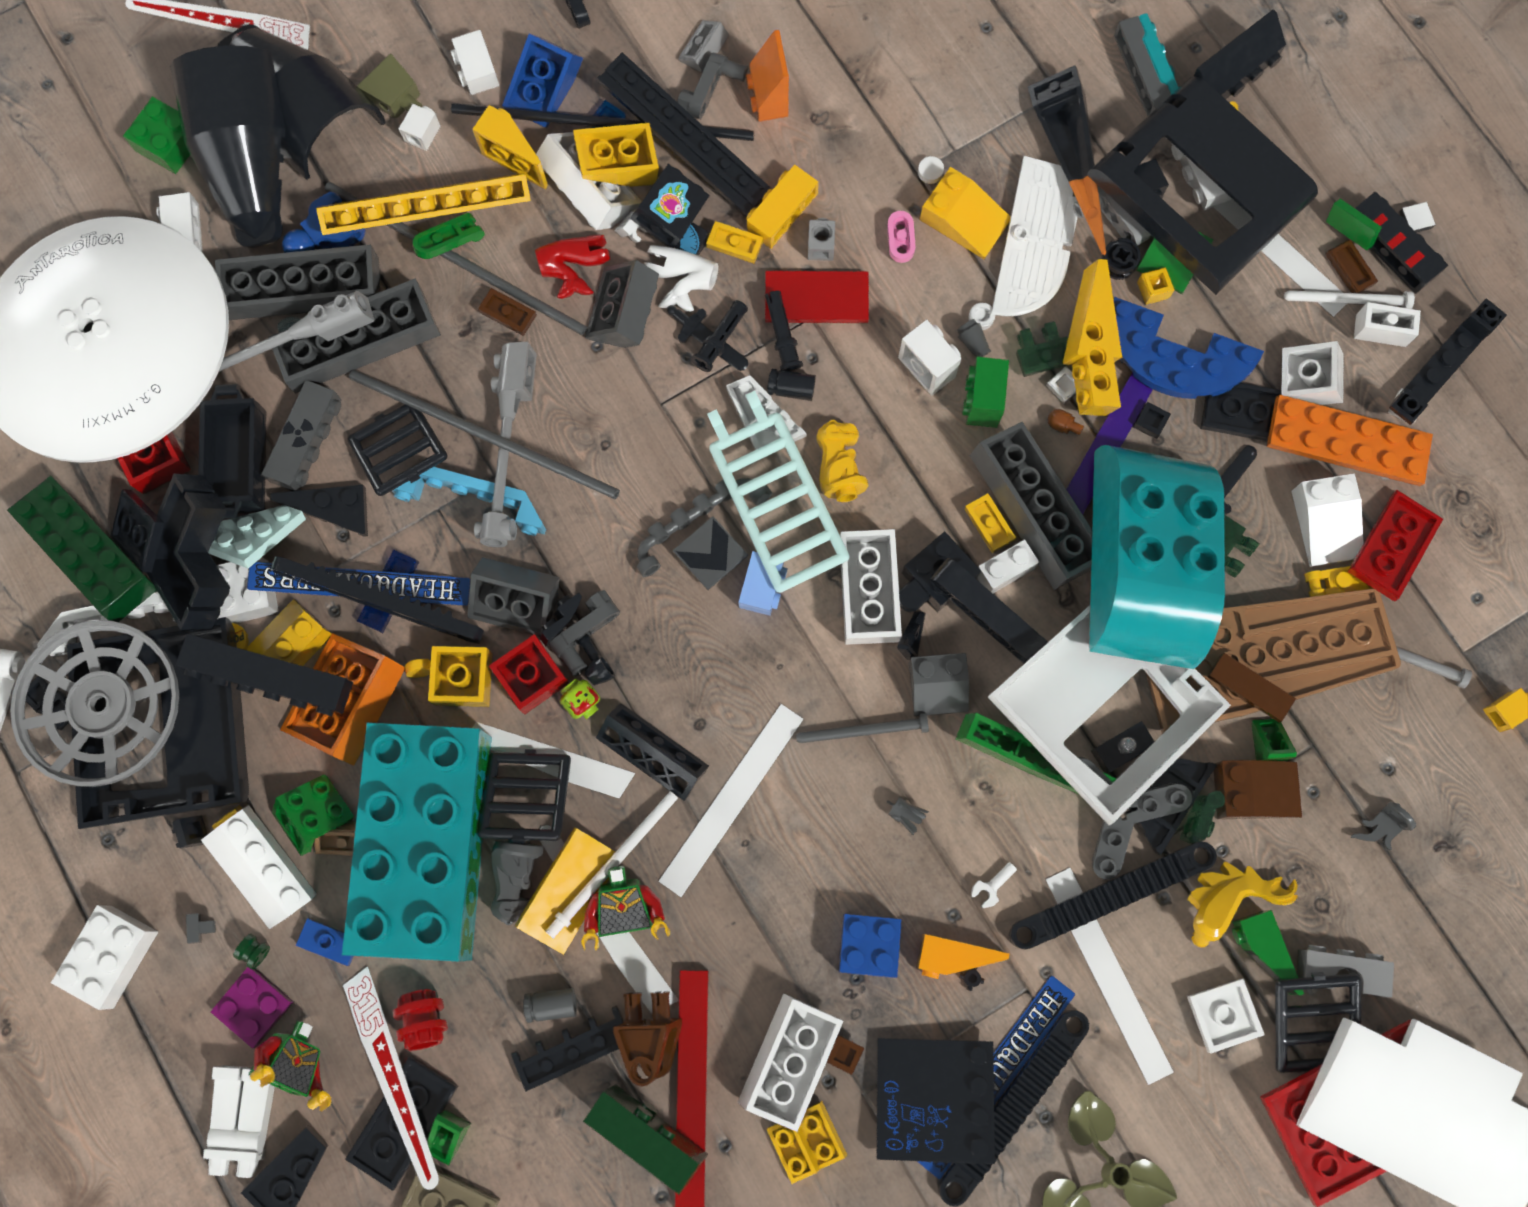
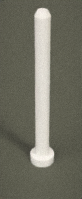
[1284,290,1414,309]

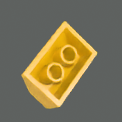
[246,599,332,666]

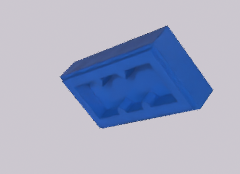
[296,919,354,966]

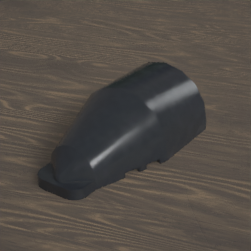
[217,24,385,180]
[170,45,286,248]

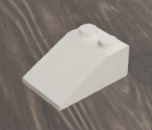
[1291,473,1363,567]

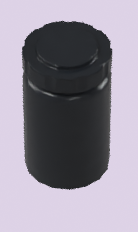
[767,368,816,401]

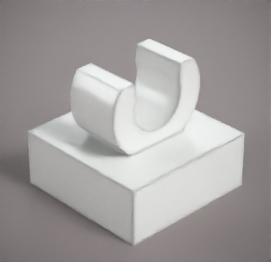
[614,210,647,243]

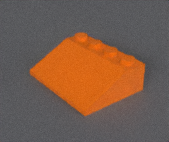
[280,633,405,766]

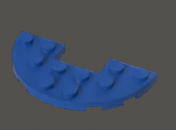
[1114,297,1264,399]

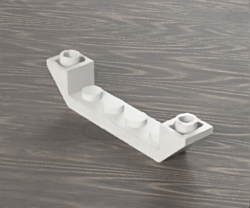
[37,592,176,656]

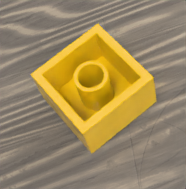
[428,646,493,707]

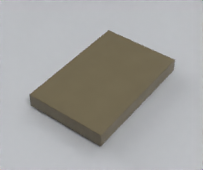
[401,1169,500,1207]

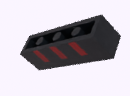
[1355,191,1449,294]

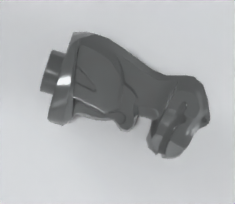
[490,839,544,925]

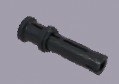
[765,290,803,371]
[691,300,748,372]

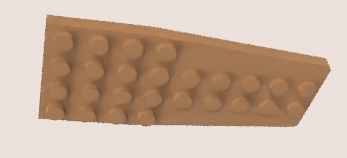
[1146,589,1401,734]

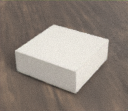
[1046,366,1076,404]

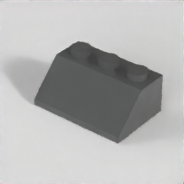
[585,260,659,348]
[467,557,560,637]

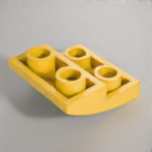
[767,1101,847,1184]

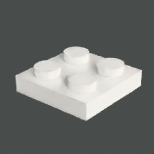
[1187,978,1264,1053]

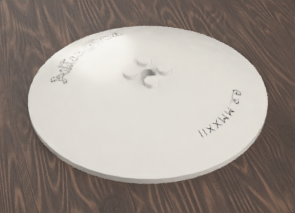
[0,217,229,463]

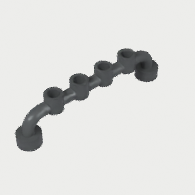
[637,478,772,577]

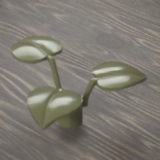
[1042,1091,1177,1207]

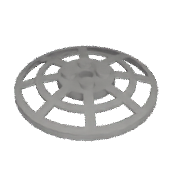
[10,621,179,787]

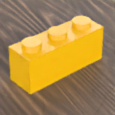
[746,164,819,249]

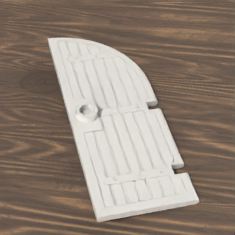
[991,156,1078,316]

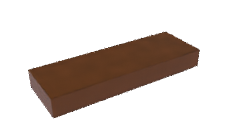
[1208,653,1296,723]

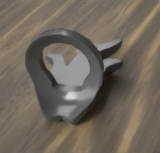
[1351,802,1416,850]

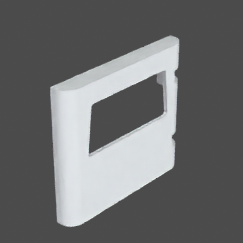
[988,605,1231,826]

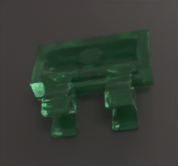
[1016,321,1068,377]
[1224,514,1259,578]

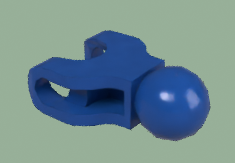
[282,192,365,253]

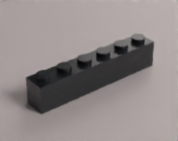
[175,634,353,717]

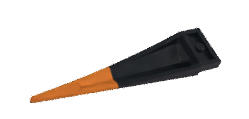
[1028,65,1106,255]

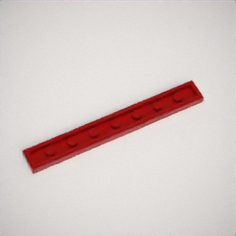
[675,970,709,1207]

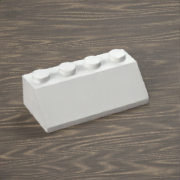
[536,132,642,230]
[201,806,317,929]
[738,994,843,1132]

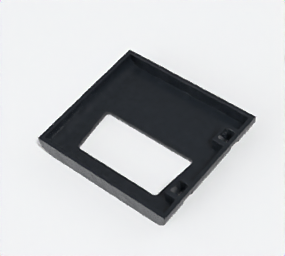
[1087,76,1318,295]
[67,618,249,829]

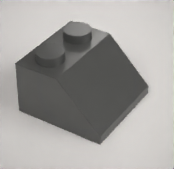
[909,653,969,717]

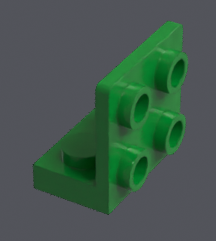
[272,775,354,856]

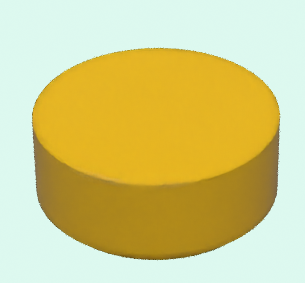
[405,659,431,678]

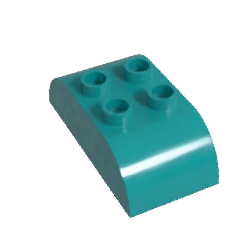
[1089,445,1225,669]

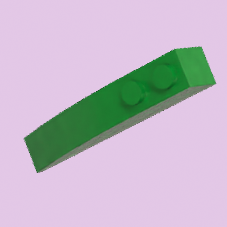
[955,713,1116,794]

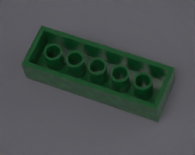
[7,475,157,622]

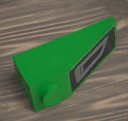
[1232,910,1304,996]

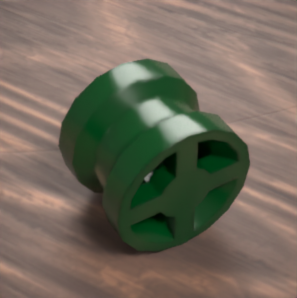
[233,933,270,970]

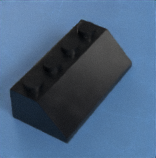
[1194,9,1286,99]

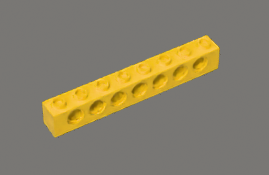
[316,173,531,235]

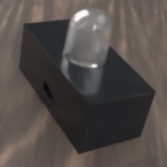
[1091,721,1155,774]

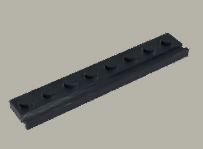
[597,52,772,217]

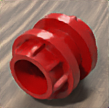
[393,989,448,1051]

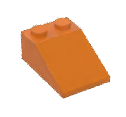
[746,30,789,122]

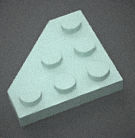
[208,505,306,568]

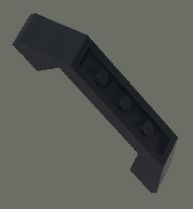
[1389,298,1507,425]

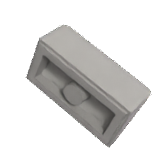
[678,20,729,73]

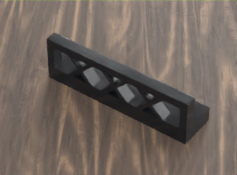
[596,703,709,801]

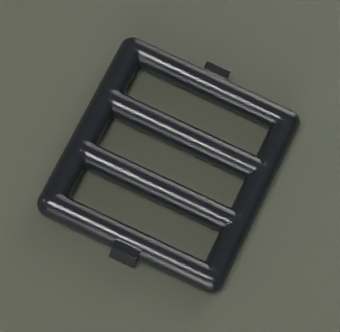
[347,404,448,496]
[477,749,571,844]
[1275,972,1362,1073]

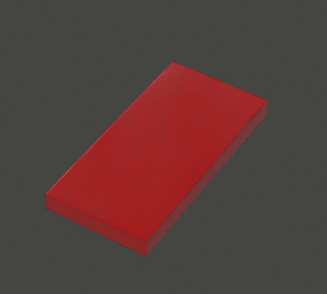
[765,271,869,323]
[1347,490,1443,602]

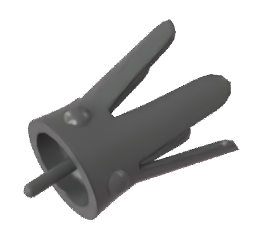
[887,797,929,836]

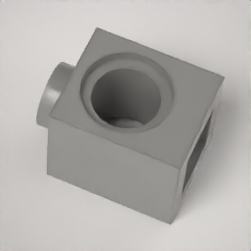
[808,218,835,261]

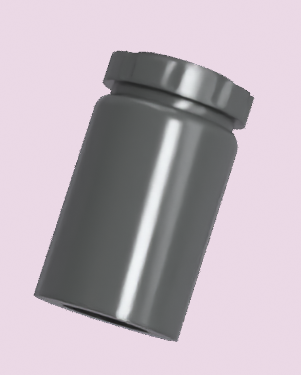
[523,988,577,1023]

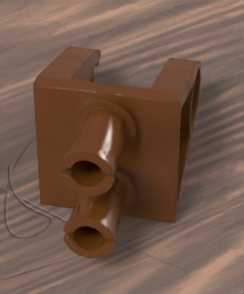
[613,991,682,1087]

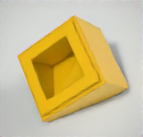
[1137,267,1174,305]

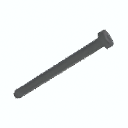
[796,713,929,743]

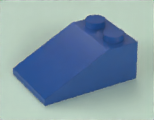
[502,34,583,128]

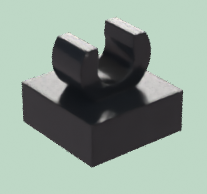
[172,815,207,849]

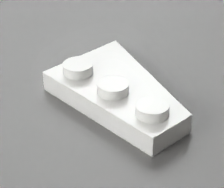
[726,375,807,450]

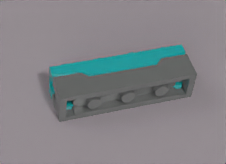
[1114,13,1180,117]

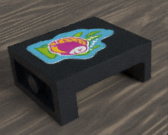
[630,163,710,248]

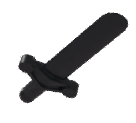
[667,305,749,371]
[1221,446,1257,515]

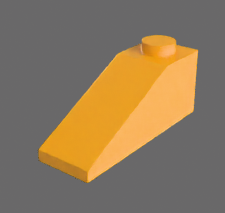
[916,934,1009,979]

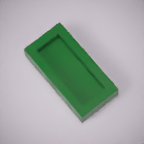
[1326,198,1382,251]

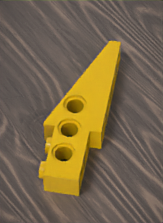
[1063,259,1122,416]

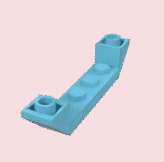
[392,467,546,536]

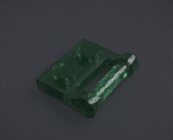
[1180,791,1225,844]

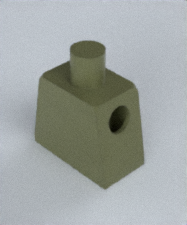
[357,54,422,118]

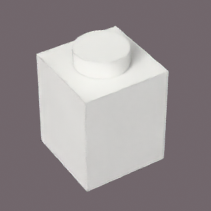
[399,104,440,151]

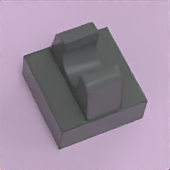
[186,913,216,944]

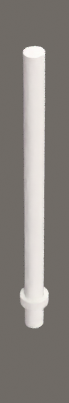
[545,791,678,939]

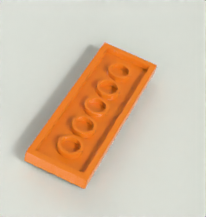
[1267,395,1433,486]

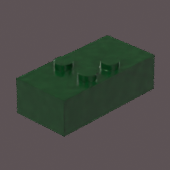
[583,1084,708,1195]

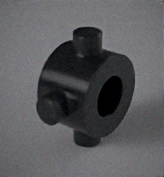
[960,967,985,991]

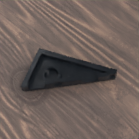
[270,485,368,537]

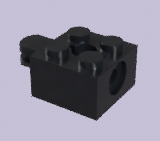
[899,531,981,613]

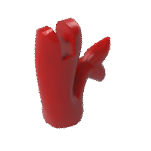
[535,235,610,299]

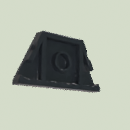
[1128,758,1217,855]

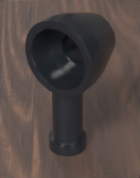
[578,635,615,686]

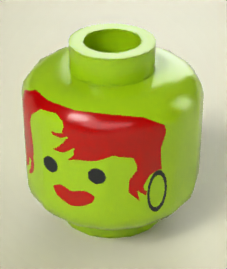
[560,678,600,720]

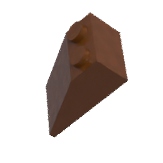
[1213,760,1302,820]

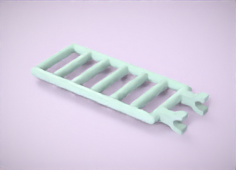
[707,391,849,593]

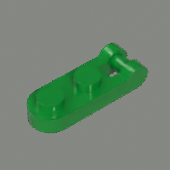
[413,213,485,259]

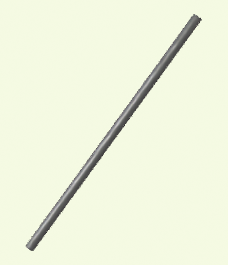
[325,182,587,336]
[349,370,620,499]

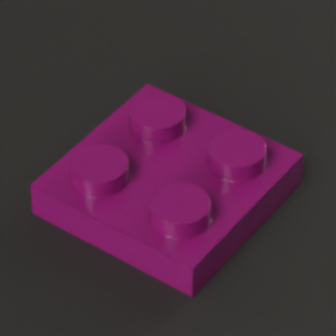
[210,967,293,1049]

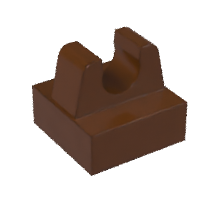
[827,1035,864,1075]

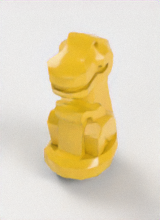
[816,420,869,502]

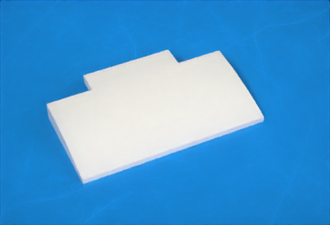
[1296,1017,1528,1207]

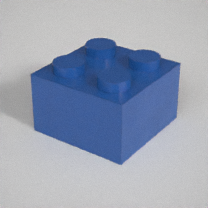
[839,914,902,978]

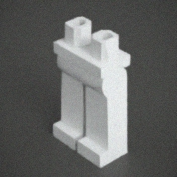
[203,1065,275,1178]

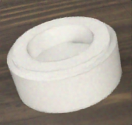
[918,156,944,184]
[968,303,995,330]

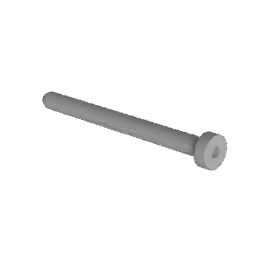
[1396,646,1472,689]

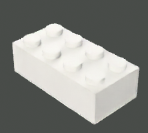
[840,529,902,645]

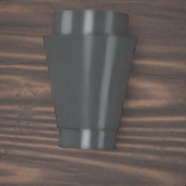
[957,319,991,358]

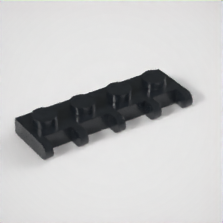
[511,1005,623,1092]

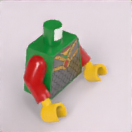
[581,866,670,951]
[248,1021,332,1111]

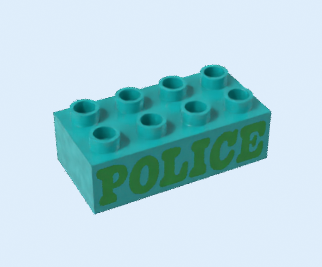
[342,723,492,962]

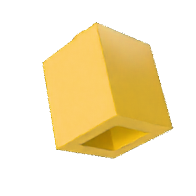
[1483,688,1528,732]

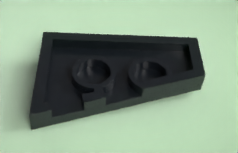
[241,1125,328,1207]

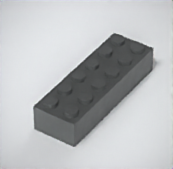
[215,245,381,320]
[268,278,441,394]
[969,421,1092,590]

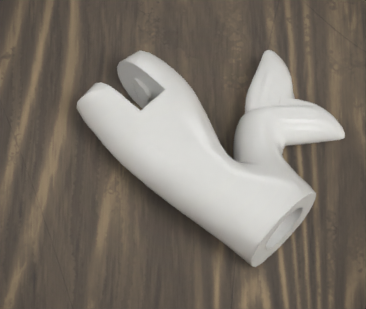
[644,245,719,312]

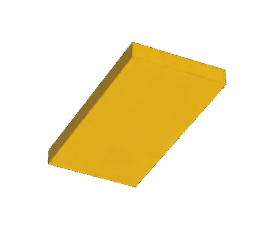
[515,827,615,955]

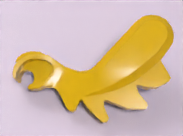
[1188,862,1298,948]

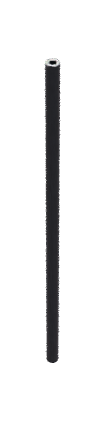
[451,103,754,141]

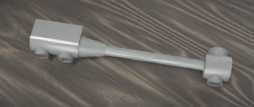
[219,291,375,372]
[474,342,537,548]

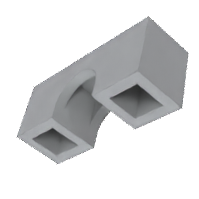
[1297,945,1394,998]

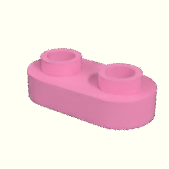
[887,211,915,263]

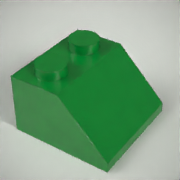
[1136,231,1214,294]

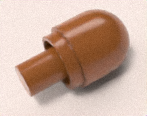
[1047,409,1084,435]

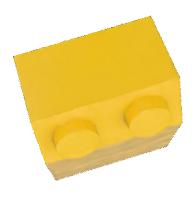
[472,105,548,190]
[573,123,659,187]
[920,167,1011,259]

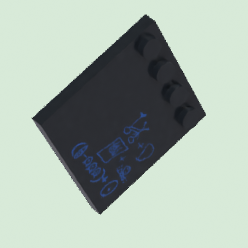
[877,1038,995,1164]

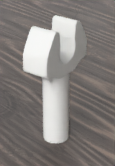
[970,862,1017,908]

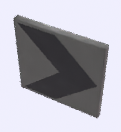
[672,516,748,590]

